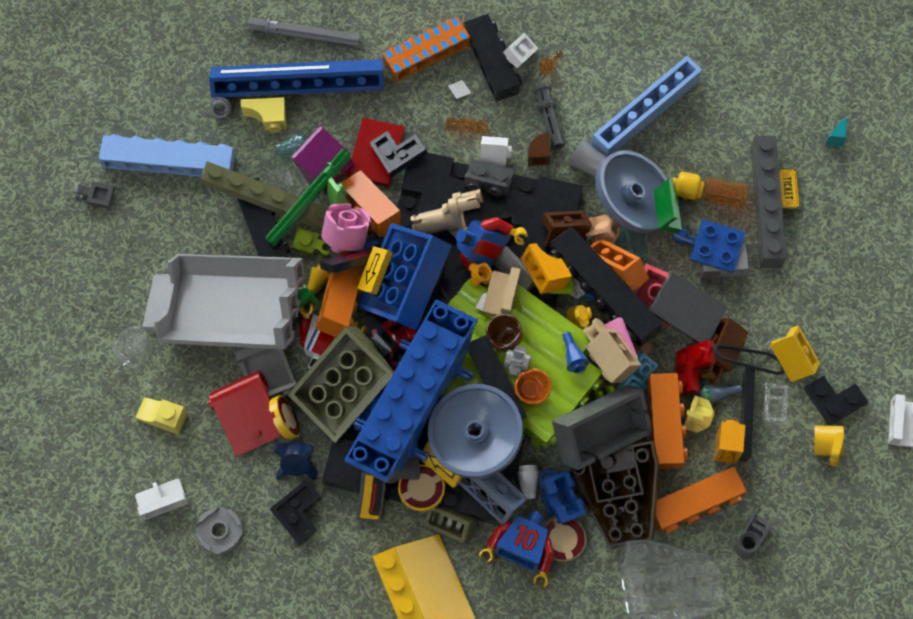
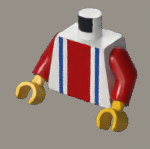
[299,303,367,369]

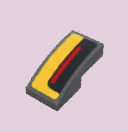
[356,472,386,521]

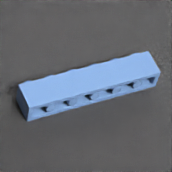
[592,56,702,157]
[99,134,235,177]

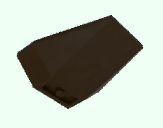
[569,441,659,547]

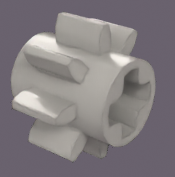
[504,346,531,376]

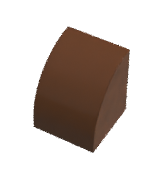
[528,133,551,166]

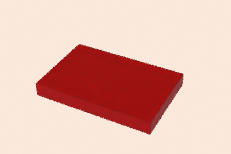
[347,118,405,187]

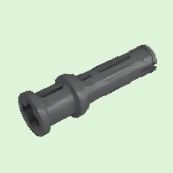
[533,84,565,149]

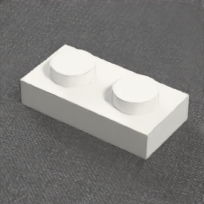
[503,33,538,68]

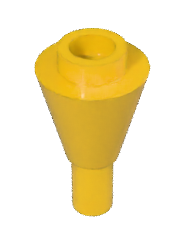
[307,265,329,306]

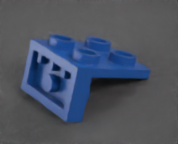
[690,219,745,273]

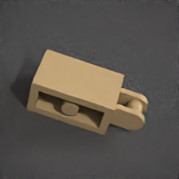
[584,318,641,383]

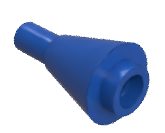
[562,332,589,373]

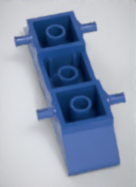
[344,299,478,483]

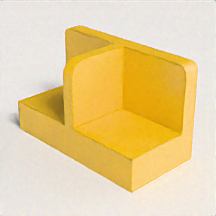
[770,325,820,382]

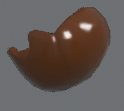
[486,314,523,352]

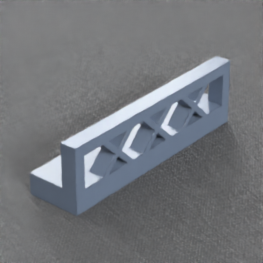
[459,472,527,524]

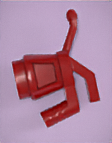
[371,320,416,371]

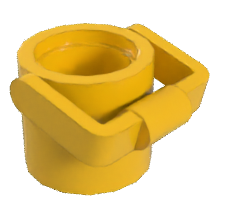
[814,425,844,467]

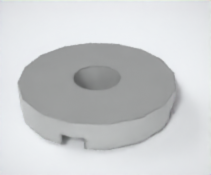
[196,507,243,555]

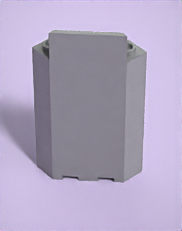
[142,254,305,349]

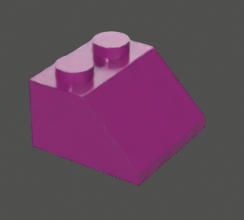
[291,127,354,194]

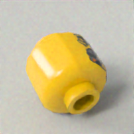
[673,171,704,203]

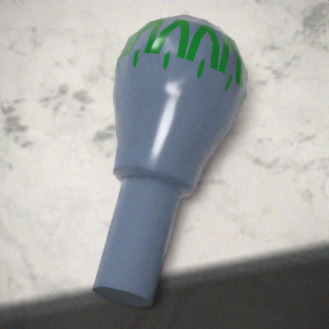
[698,385,743,404]

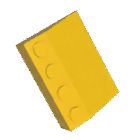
[372,534,475,619]

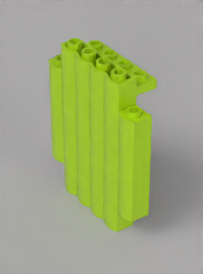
[440,278,604,449]

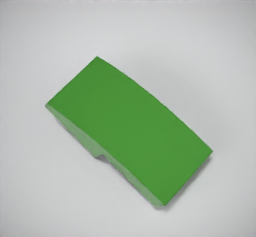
[327,177,349,206]

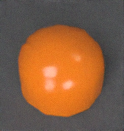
[514,369,551,406]

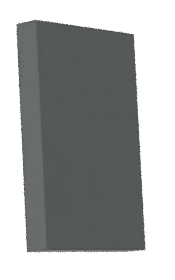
[650,272,727,343]

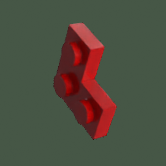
[676,340,715,396]

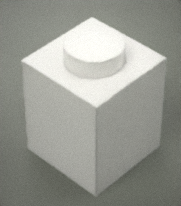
[480,136,512,166]

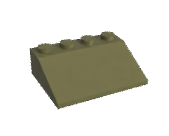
[288,326,394,443]

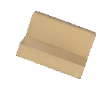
[483,267,521,316]

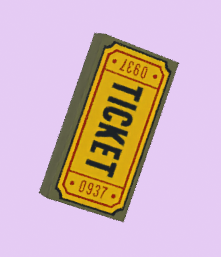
[779,168,801,212]

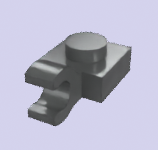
[73,182,115,209]

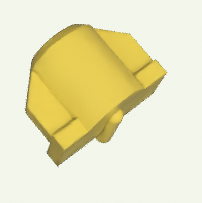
[684,395,715,433]

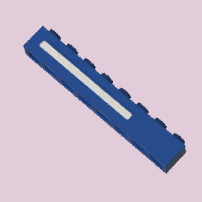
[209,59,384,98]

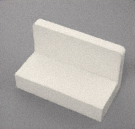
[888,394,913,448]

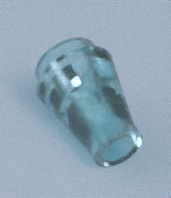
[275,133,307,156]

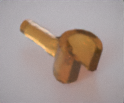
[539,50,563,75]

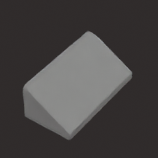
[494,246,536,292]

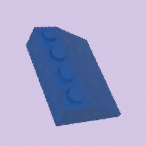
[357,223,452,330]

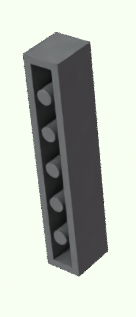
[750,136,786,268]

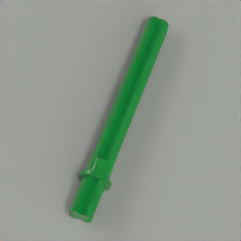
[266,149,352,246]

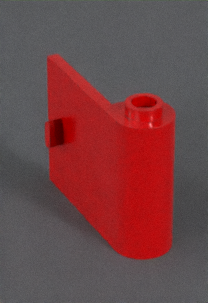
[208,370,282,457]

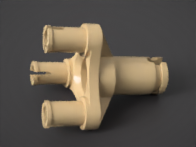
[411,188,484,238]

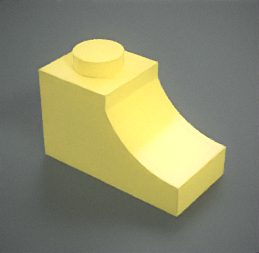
[241,97,287,133]
[135,397,188,435]

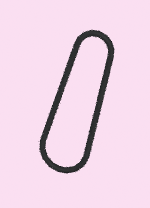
[713,344,784,375]

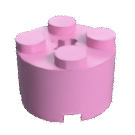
[321,203,370,253]

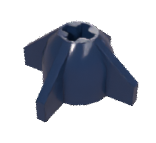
[273,441,318,480]

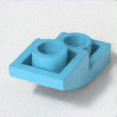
[617,350,658,392]

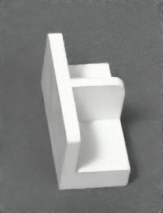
[135,479,188,521]

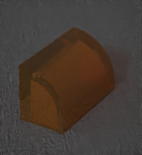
[700,176,749,209]

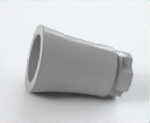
[568,139,607,178]

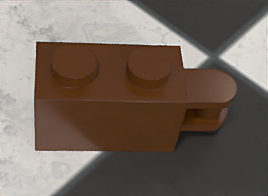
[700,318,749,384]

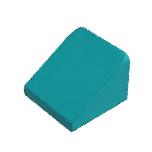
[825,118,847,147]

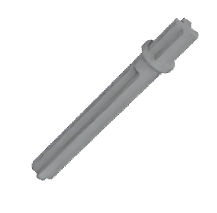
[247,17,361,47]

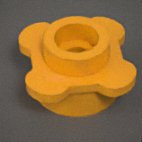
[469,262,492,286]

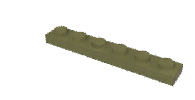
[199,161,329,230]

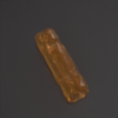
[445,117,488,133]

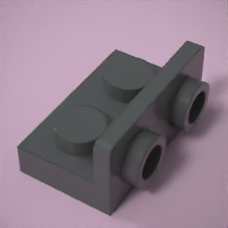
[464,159,514,196]

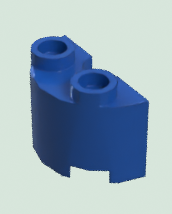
[541,470,586,524]

